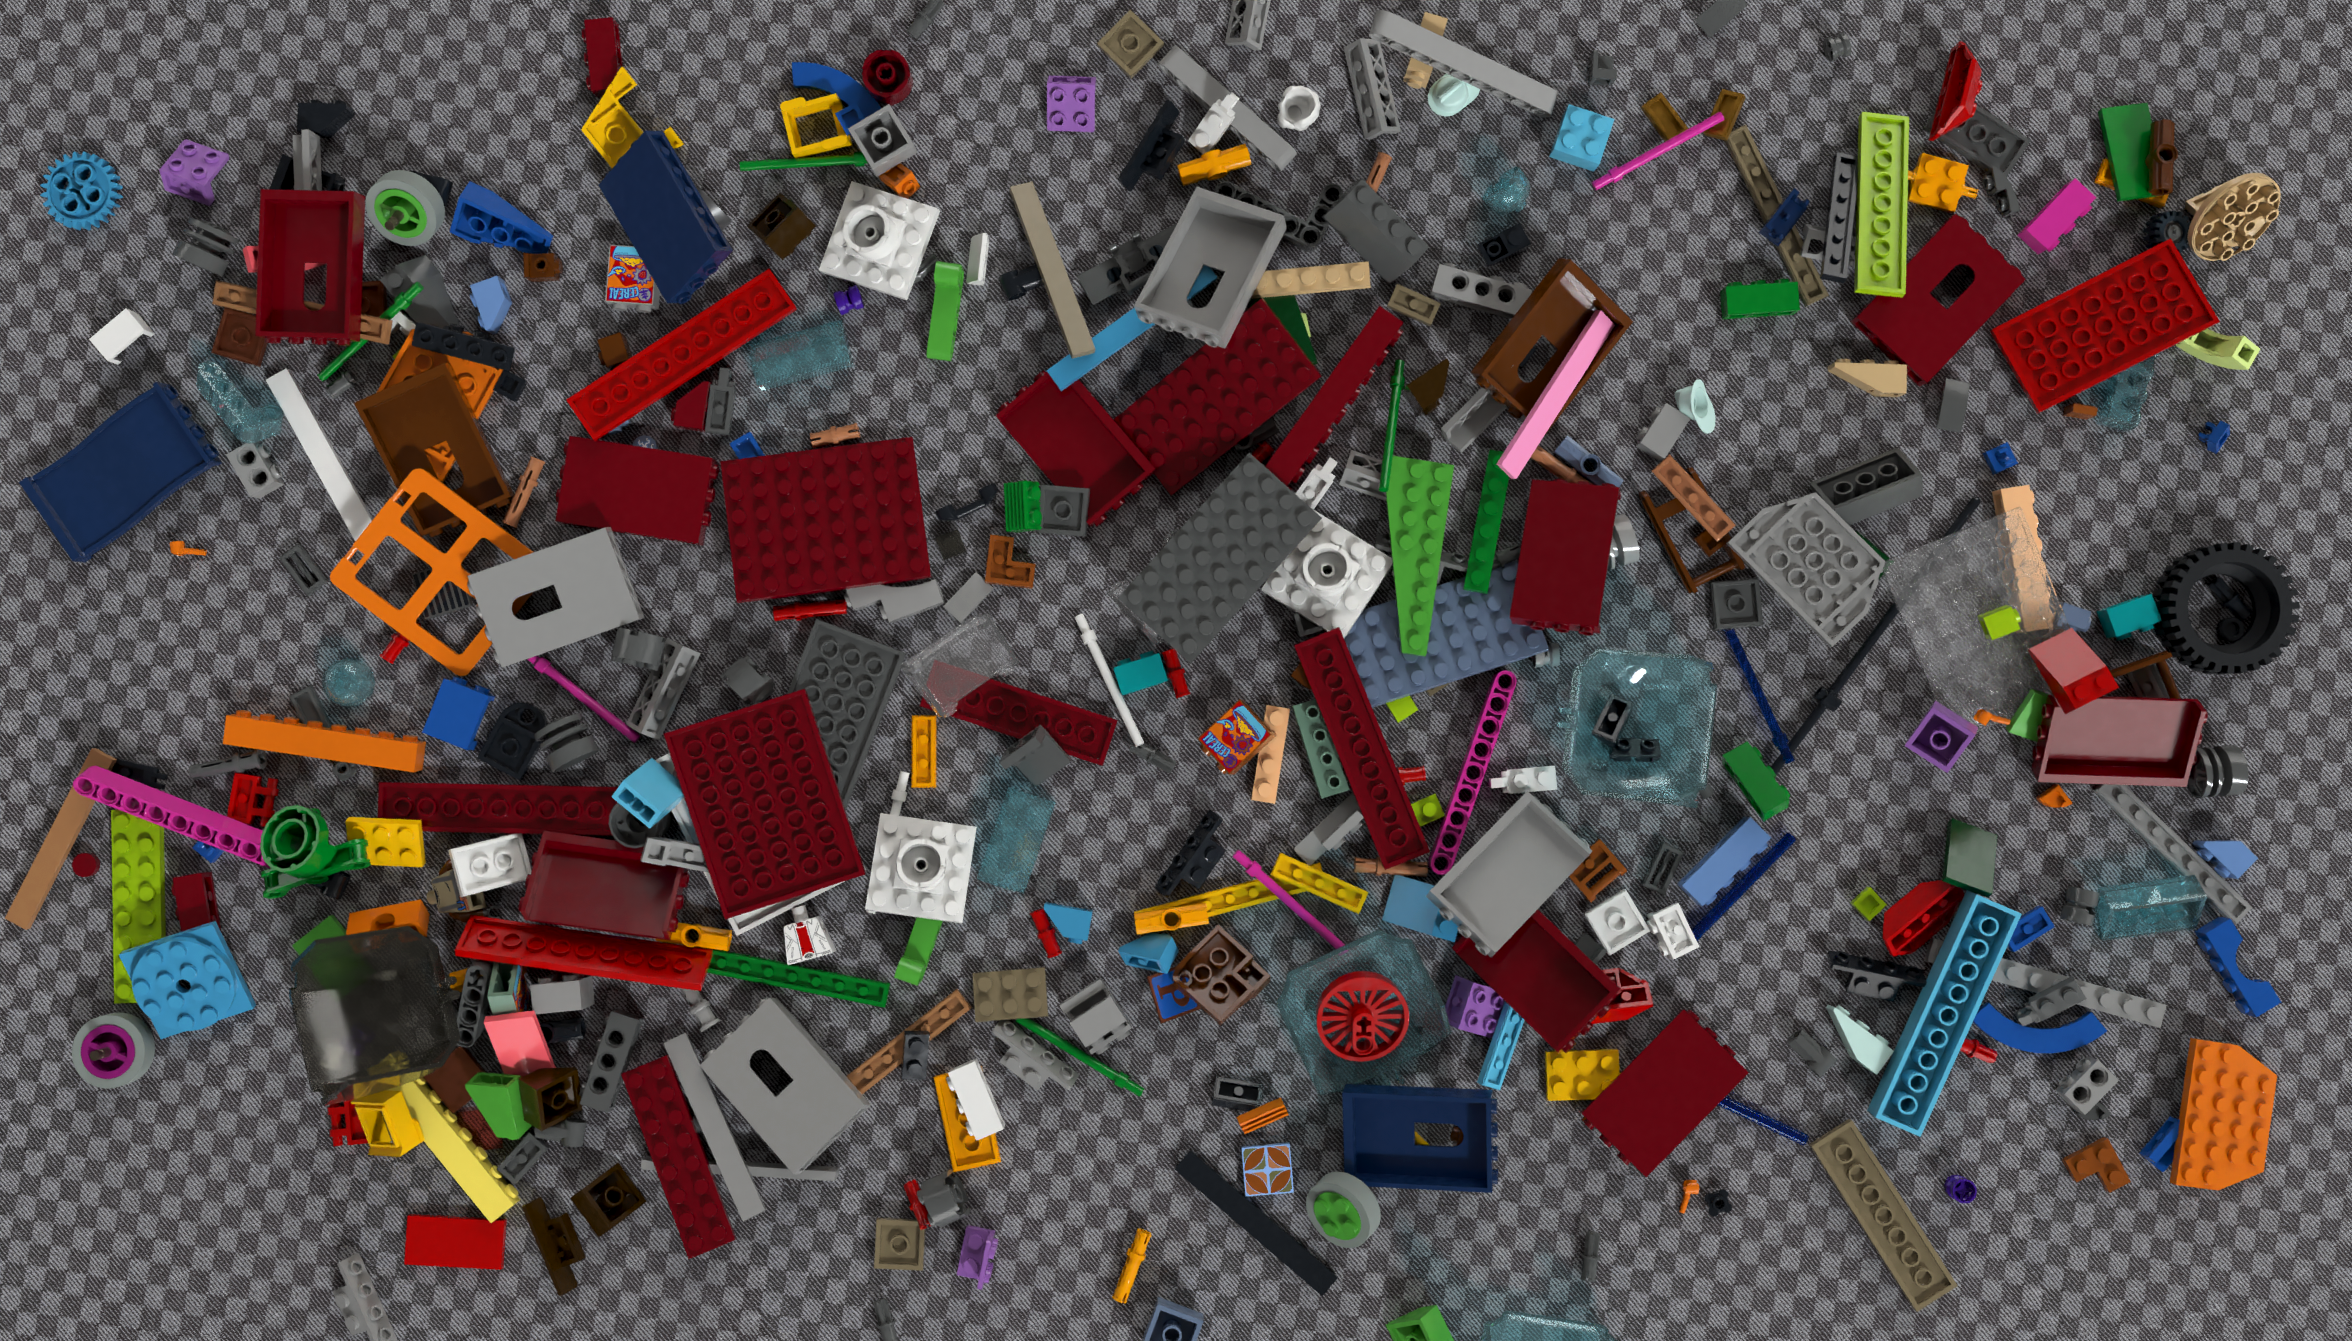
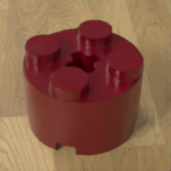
[862,49,914,106]

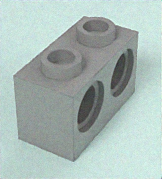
[226,440,284,499]
[2055,1056,2119,1115]

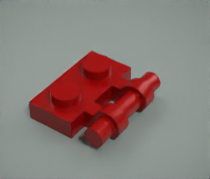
[227,773,279,826]
[327,1094,368,1146]

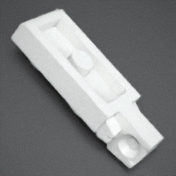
[1188,92,1240,154]
[1296,457,1338,510]
[1489,765,1557,794]

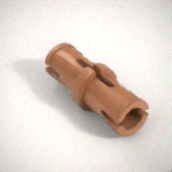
[810,423,861,448]

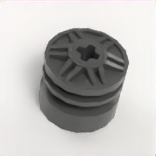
[172,217,240,277]
[534,713,599,773]
[2187,745,2249,798]
[609,803,673,848]

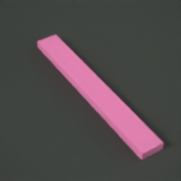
[1497,310,1615,479]

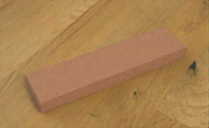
[1652,454,1736,542]

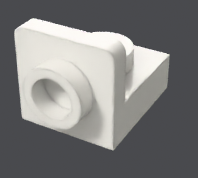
[391,311,416,336]

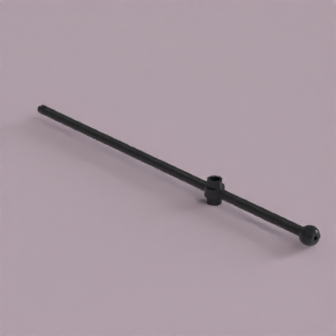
[1771,497,1981,775]

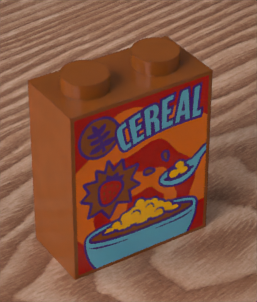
[1198,699,1276,775]

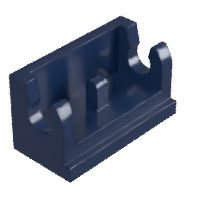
[1758,188,1809,247]

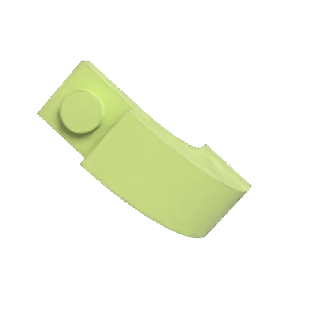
[2176,329,2260,370]

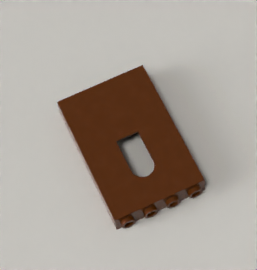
[1471,258,1633,435]
[354,363,514,538]

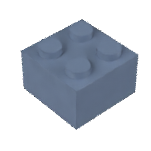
[1142,1297,1204,1341]

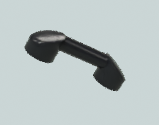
[935,483,998,521]

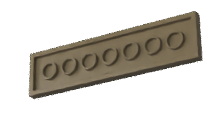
[1809,1119,1958,1312]

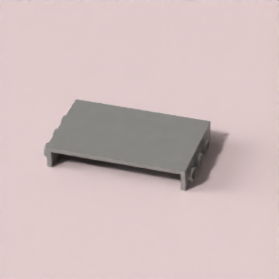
[1426,791,1592,957]

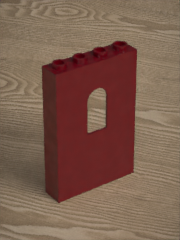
[255,189,365,346]
[1850,213,2026,387]

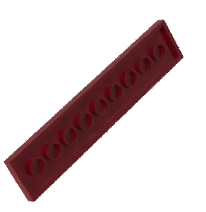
[1294,627,1430,870]
[378,782,618,835]

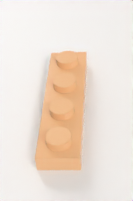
[1251,705,1290,804]

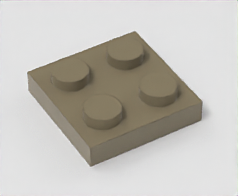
[1097,10,1164,79]
[874,1217,926,1271]

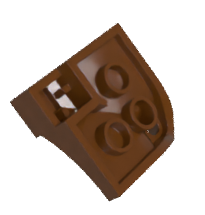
[1173,925,1271,1026]

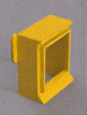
[780,93,853,158]
[351,1088,425,1157]

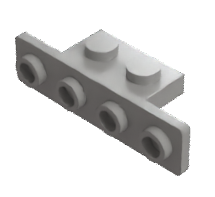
[1294,792,1364,865]
[992,1020,1079,1091]
[332,1253,397,1341]

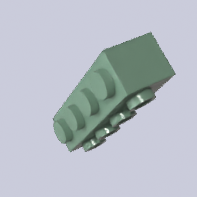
[1292,699,1350,799]

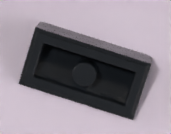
[1591,694,1634,749]
[1212,1076,1264,1111]

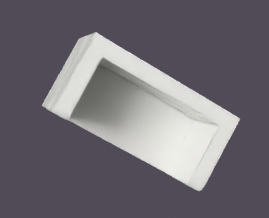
[89,308,155,365]

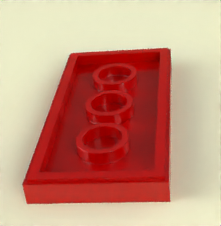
[404,1214,507,1270]

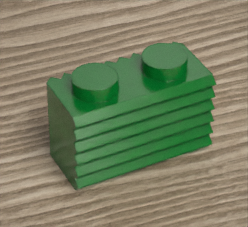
[1004,481,1042,533]

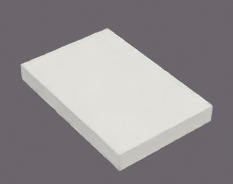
[448,833,532,897]

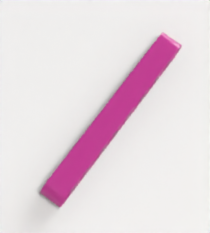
[1428,670,1517,875]
[73,766,271,869]

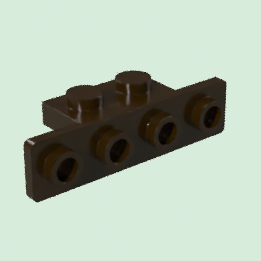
[522,1197,586,1296]

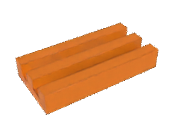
[1237,1098,1289,1134]

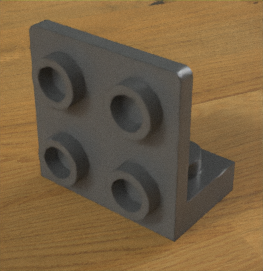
[999,724,1071,786]

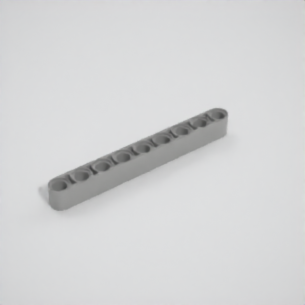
[1369,10,1558,117]

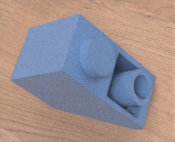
[470,276,512,335]
[2192,840,2258,879]

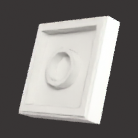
[1583,889,1651,956]

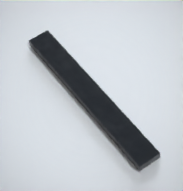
[1175,1149,1338,1296]

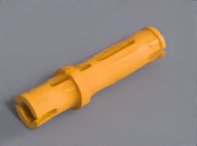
[1112,1228,1152,1303]

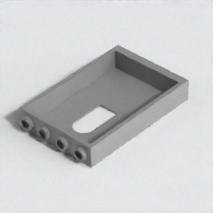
[1134,187,1287,348]
[467,527,644,668]
[699,997,871,1175]

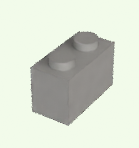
[1636,403,1691,462]
[1070,994,1127,1048]

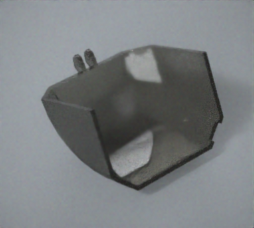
[289,926,461,1106]

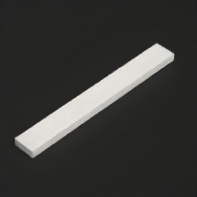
[266,368,373,541]

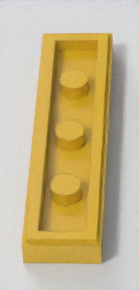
[1270,852,1369,914]

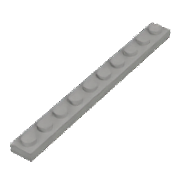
[1924,938,2167,1028]

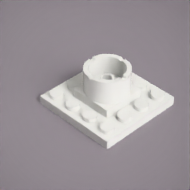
[819,181,940,300]
[1261,510,1393,639]
[865,813,977,923]

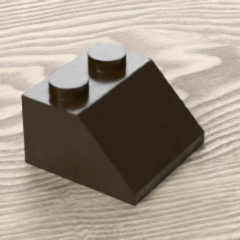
[747,193,816,260]
[1402,358,1449,417]
[519,1067,582,1131]
[570,1163,647,1237]

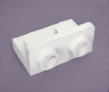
[1647,903,1699,960]

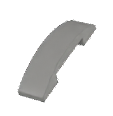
[640,837,709,873]

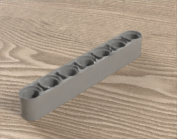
[1158,45,1297,172]

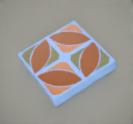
[1241,1142,1294,1197]

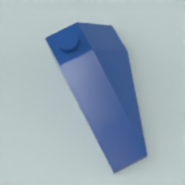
[450,181,553,254]

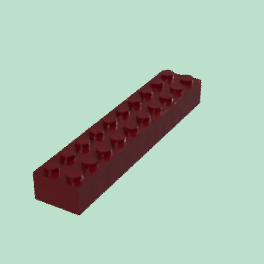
[1265,306,1404,490]

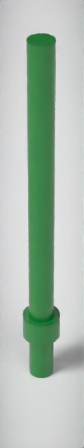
[740,152,868,171]
[317,282,424,381]
[1379,359,1405,492]
[1016,1018,1145,1097]

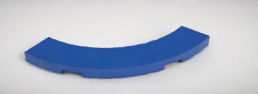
[792,62,881,118]
[1973,1002,2107,1053]

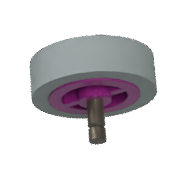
[72,1012,155,1089]

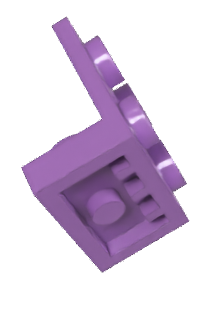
[1047,76,1096,132]
[159,139,229,206]
[1441,975,1505,1038]
[957,1225,998,1290]

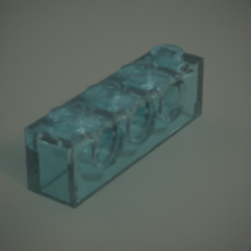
[2097,353,2159,432]

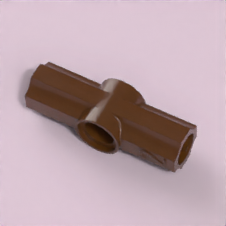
[2145,119,2178,196]

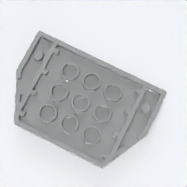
[1726,492,1885,647]

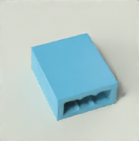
[612,758,684,828]

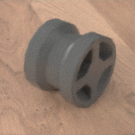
[1823,33,1851,62]

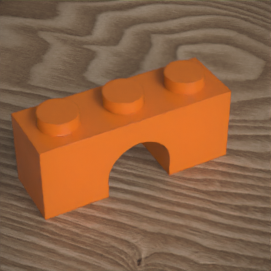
[346,899,430,950]

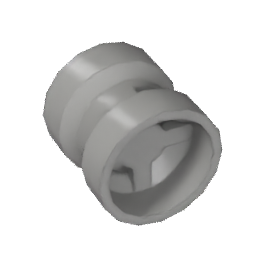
[1532,642,1560,668]

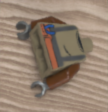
[427,859,502,922]

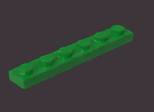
[1463,450,1509,594]

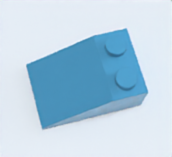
[1382,875,1458,942]

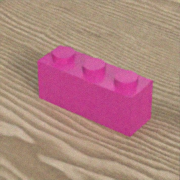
[2017,178,2096,255]

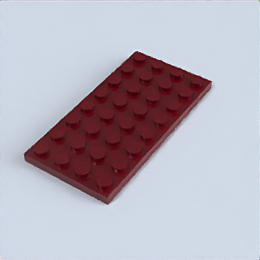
[1113,298,1322,496]

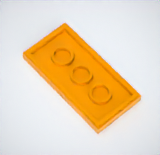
[934,1066,1001,1172]

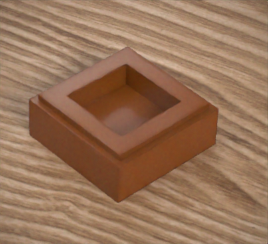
[2063,403,2098,420]

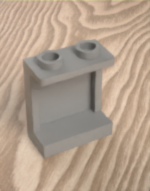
[1059,977,1132,1055]

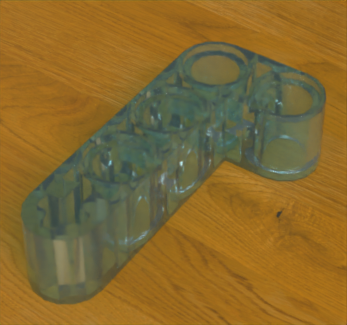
[196,361,284,443]

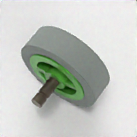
[365,170,445,246]
[1306,1172,1381,1248]

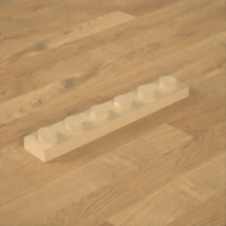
[1251,261,1371,299]

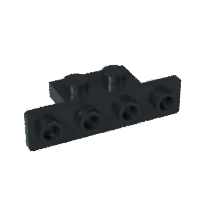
[1118,100,1186,192]
[412,322,515,371]
[1155,810,1226,898]
[1827,951,1927,1002]

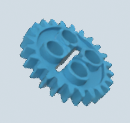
[40,151,123,231]

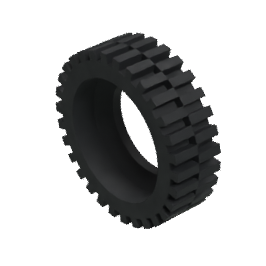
[2153,542,2300,675]

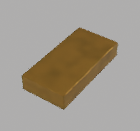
[1703,89,1746,141]
[1641,92,1688,141]

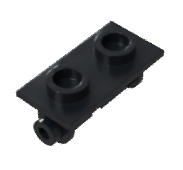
[1609,738,1661,763]

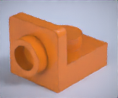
[879,163,920,199]

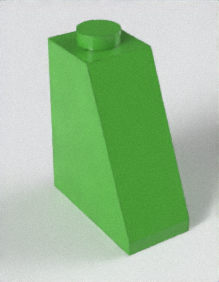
[465,1072,531,1140]

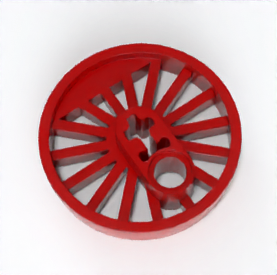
[1316,971,1409,1062]

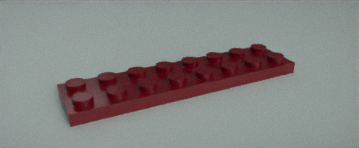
[920,660,1118,766]
[621,1055,737,1259]

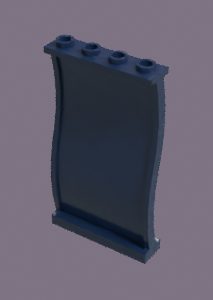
[19,382,222,562]

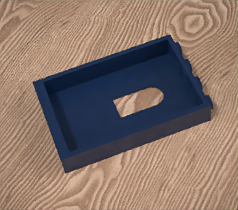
[1342,1084,1498,1193]

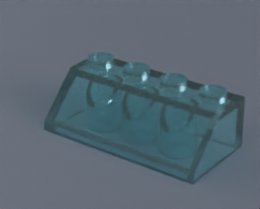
[750,320,855,391]
[977,787,1056,893]
[2095,875,2207,941]

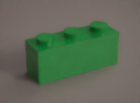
[1720,279,1800,320]
[1722,741,1790,822]

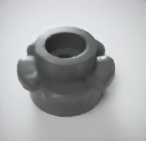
[332,761,357,781]

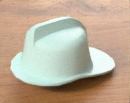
[1428,74,1480,117]
[1674,379,1716,434]

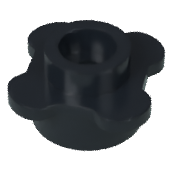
[1704,1189,1732,1217]

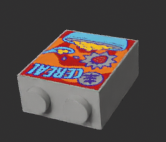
[605,245,660,313]

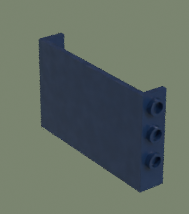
[599,131,733,304]

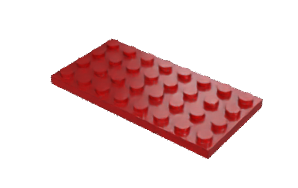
[1990,238,2220,414]

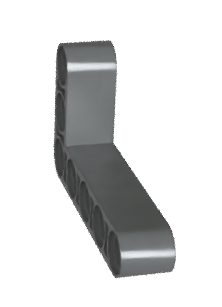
[1215,181,1343,252]

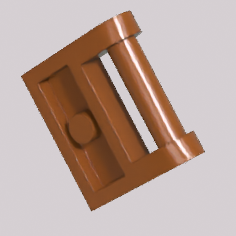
[1568,839,1627,903]

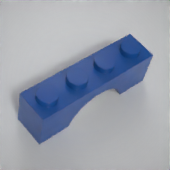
[2194,917,2281,1017]

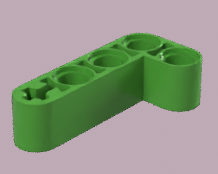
[927,261,964,361]
[894,917,943,986]

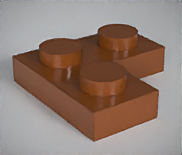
[985,534,1035,589]
[2062,1137,2131,1193]

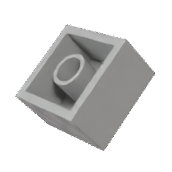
[848,104,917,177]
[530,973,595,1014]

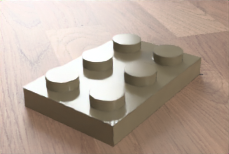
[973,967,1049,1022]

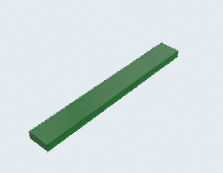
[700,947,891,1008]

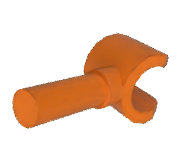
[170,541,207,556]
[1973,709,2011,726]
[1679,1180,1699,1214]

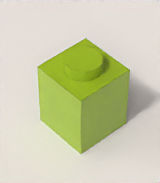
[1977,605,2021,640]

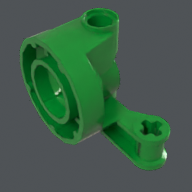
[260,805,371,899]

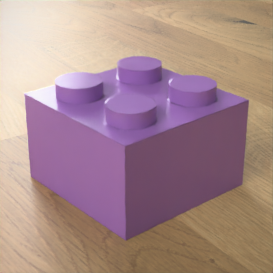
[1905,701,1978,773]

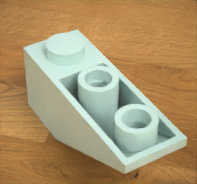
[1826,1005,1894,1075]

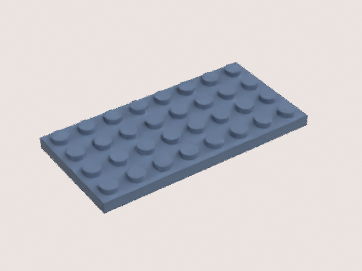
[1344,561,1549,708]

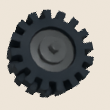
[2143,211,2191,253]

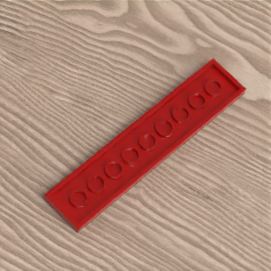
[566,269,797,441]
[455,915,713,991]

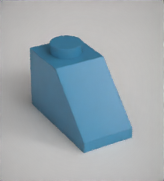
[1044,902,1093,944]
[1118,932,1179,974]

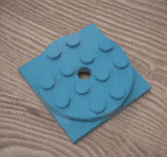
[119,921,256,1039]

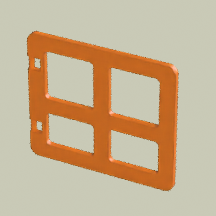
[330,468,534,676]

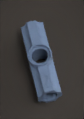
[1554,435,1624,487]

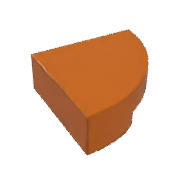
[2036,784,2072,808]

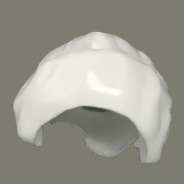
[1277,86,1321,131]

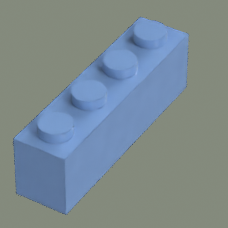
[1677,816,1771,906]

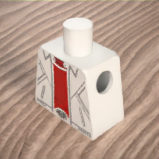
[784,905,836,965]

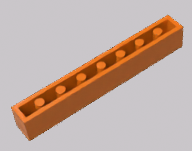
[223,710,426,772]

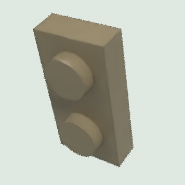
[1387,284,1441,326]

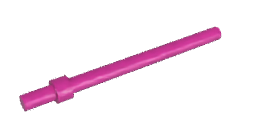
[1591,112,1724,191]
[527,656,640,743]
[1232,849,1345,952]

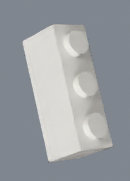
[946,1058,1005,1141]

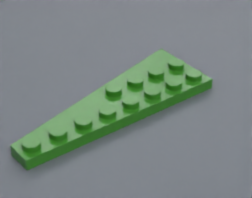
[1382,456,1454,657]

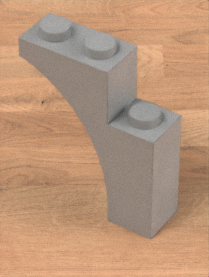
[844,579,946,623]

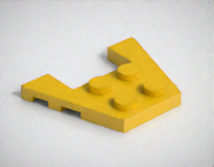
[581,67,684,168]

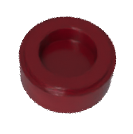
[72,853,100,877]

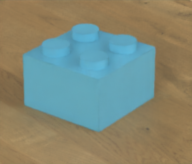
[1549,104,1614,172]

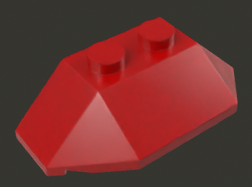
[1929,41,1982,141]
[1882,880,1965,957]
[1591,968,1653,1024]

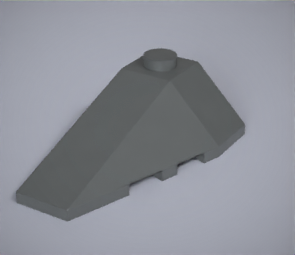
[379,255,460,328]

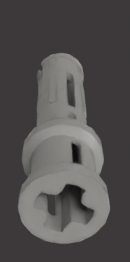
[680,988,720,1033]

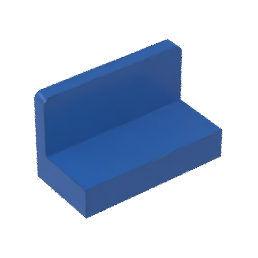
[2139,1117,2180,1172]

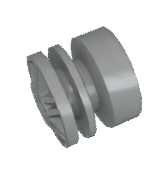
[1608,513,1640,570]

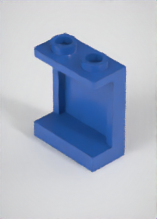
[422,676,495,750]

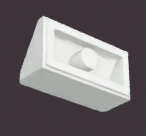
[966,233,989,286]

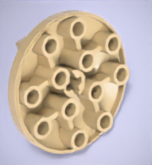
[2185,173,2281,261]

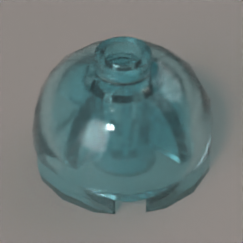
[1482,166,1530,214]
[322,658,375,707]

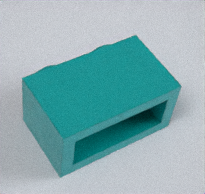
[2096,594,2162,641]
[1113,650,1168,696]

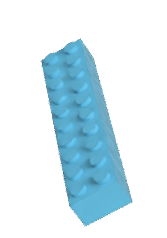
[1867,890,2022,1137]

